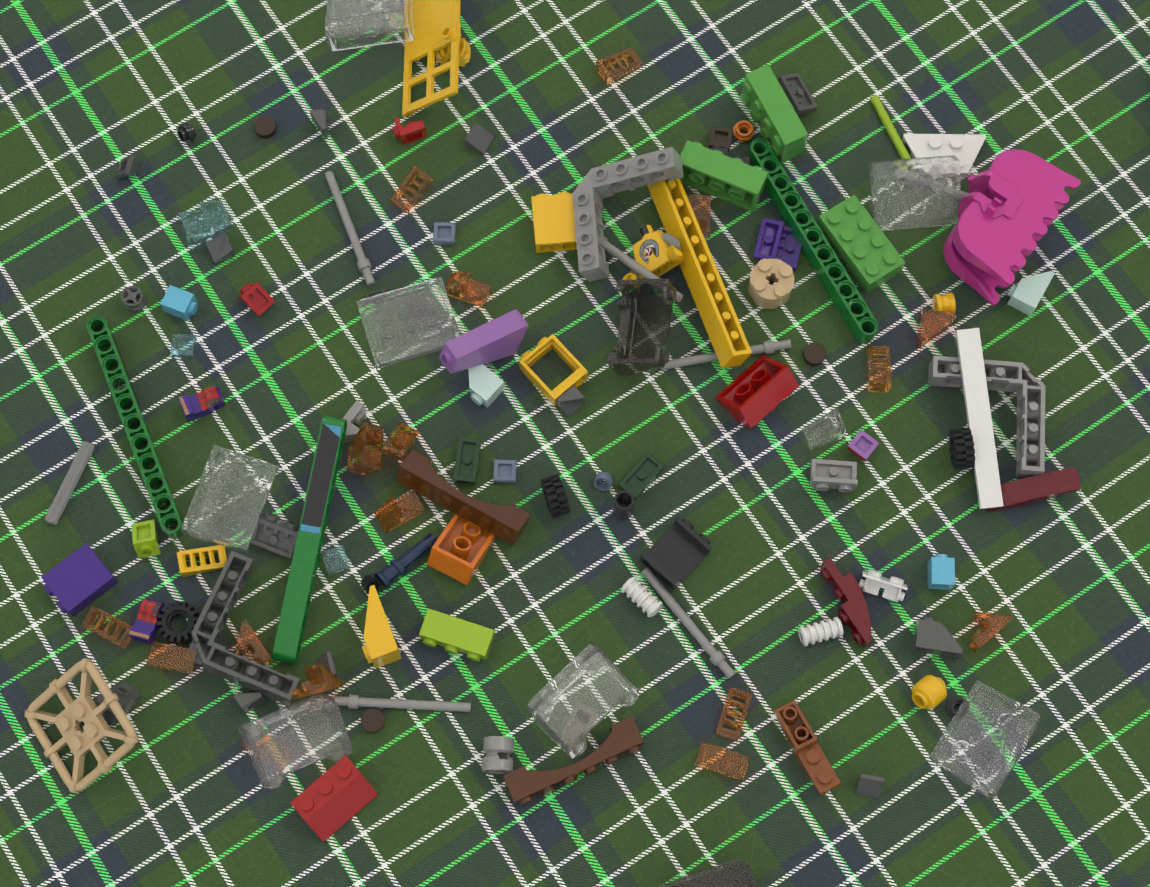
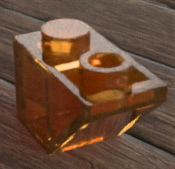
[347,422,384,476]

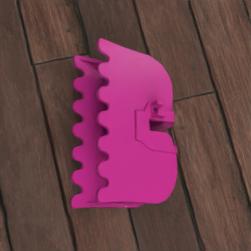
[943,149,1081,306]

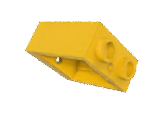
[519,334,588,407]

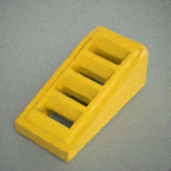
[177,545,227,577]

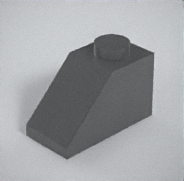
[912,617,963,658]

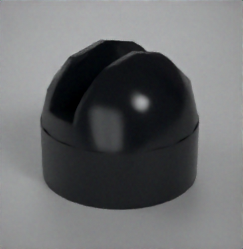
[361,573,381,594]

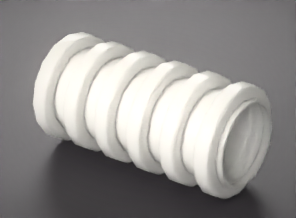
[621,576,663,618]
[798,617,844,646]

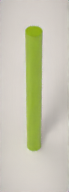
[870,95,915,171]

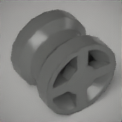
[121,286,146,312]

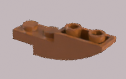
[774,700,841,796]

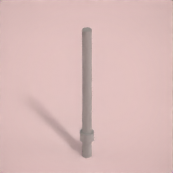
[325,171,376,287]
[603,236,683,302]
[659,339,791,370]
[641,567,736,679]
[330,694,471,712]

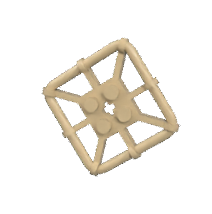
[24,658,139,794]

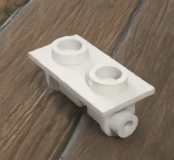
[859,569,908,602]

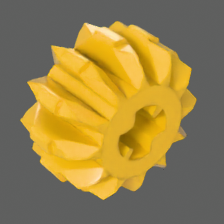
[435,38,471,67]

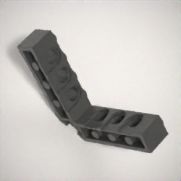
[192,551,300,706]

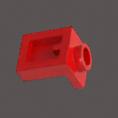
[392,117,427,145]
[238,282,275,316]

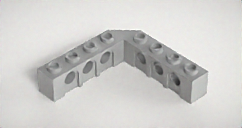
[573,147,684,282]
[928,356,1045,478]

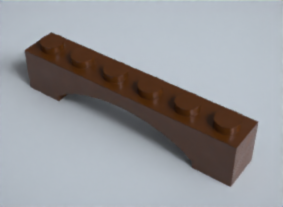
[396,450,531,545]
[503,716,644,806]

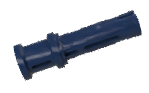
[375,533,437,589]

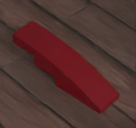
[987,467,1081,512]

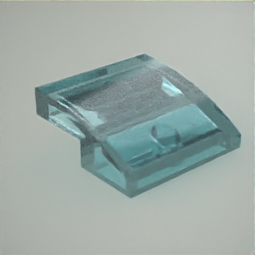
[178,199,232,245]

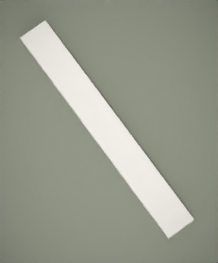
[955,328,1004,509]

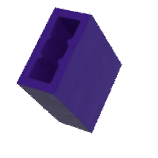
[41,543,118,617]

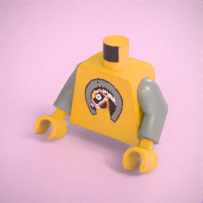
[622,225,684,289]

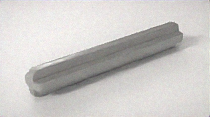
[45,441,95,525]

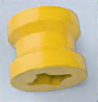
[933,292,956,316]

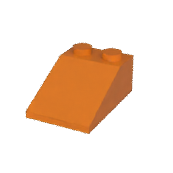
[427,514,496,585]

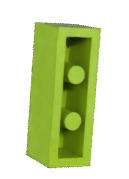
[419,608,495,662]

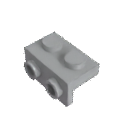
[810,459,858,493]

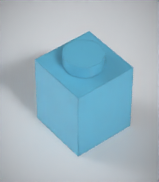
[161,285,198,321]
[927,554,955,590]

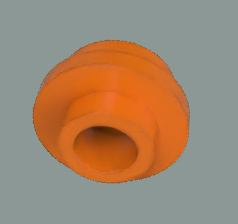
[733,120,755,142]

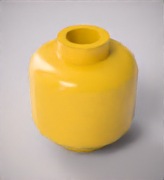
[912,675,947,710]

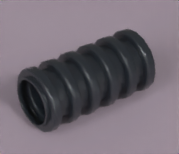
[613,490,635,520]

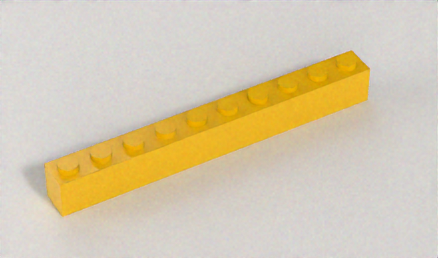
[647,178,752,369]

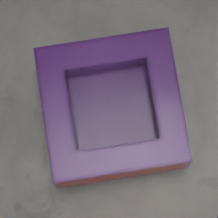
[847,429,879,462]

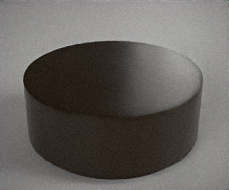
[254,116,277,138]
[803,343,826,366]
[361,709,385,733]

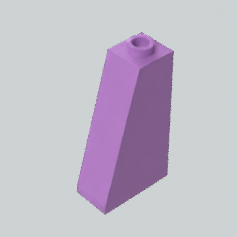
[439,309,529,374]

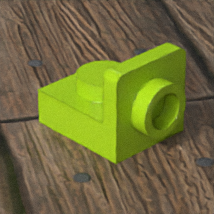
[132,519,161,558]

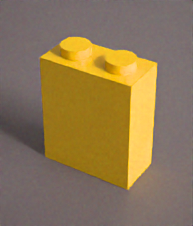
[531,192,577,253]

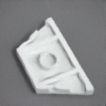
[902,134,986,177]

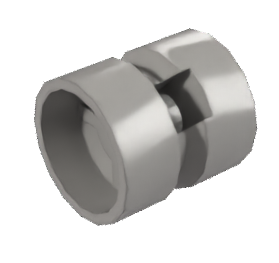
[482,736,514,774]

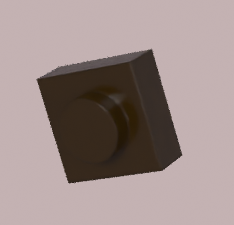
[708,126,733,152]

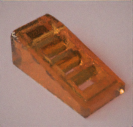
[596,47,643,85]
[390,165,434,213]
[867,346,891,392]
[81,606,131,649]
[715,687,752,741]

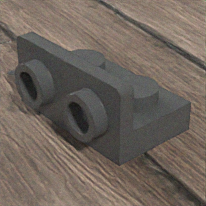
[777,73,818,115]
[249,513,300,559]

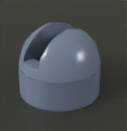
[594,471,613,491]

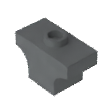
[96,681,142,726]

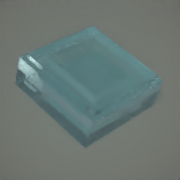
[170,334,196,358]
[321,545,350,575]

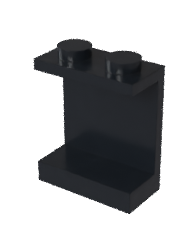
[640,516,712,591]

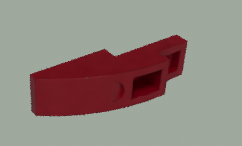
[820,558,871,648]

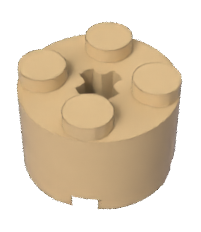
[748,259,794,309]

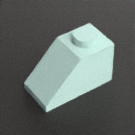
[1007,271,1055,316]
[468,364,505,408]

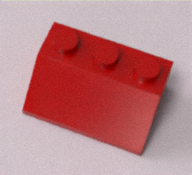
[715,355,799,429]
[290,755,379,842]

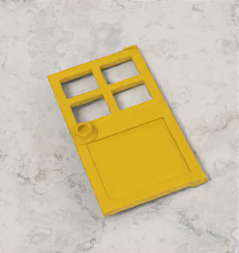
[402,0,461,117]

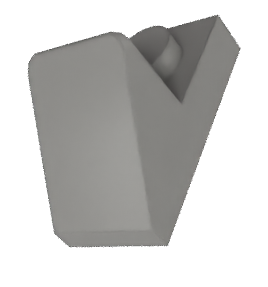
[342,400,367,443]

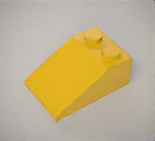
[362,585,402,668]

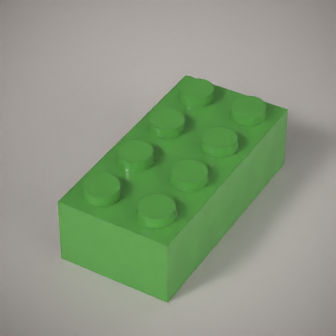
[741,64,808,163]
[680,140,768,213]
[817,194,905,294]

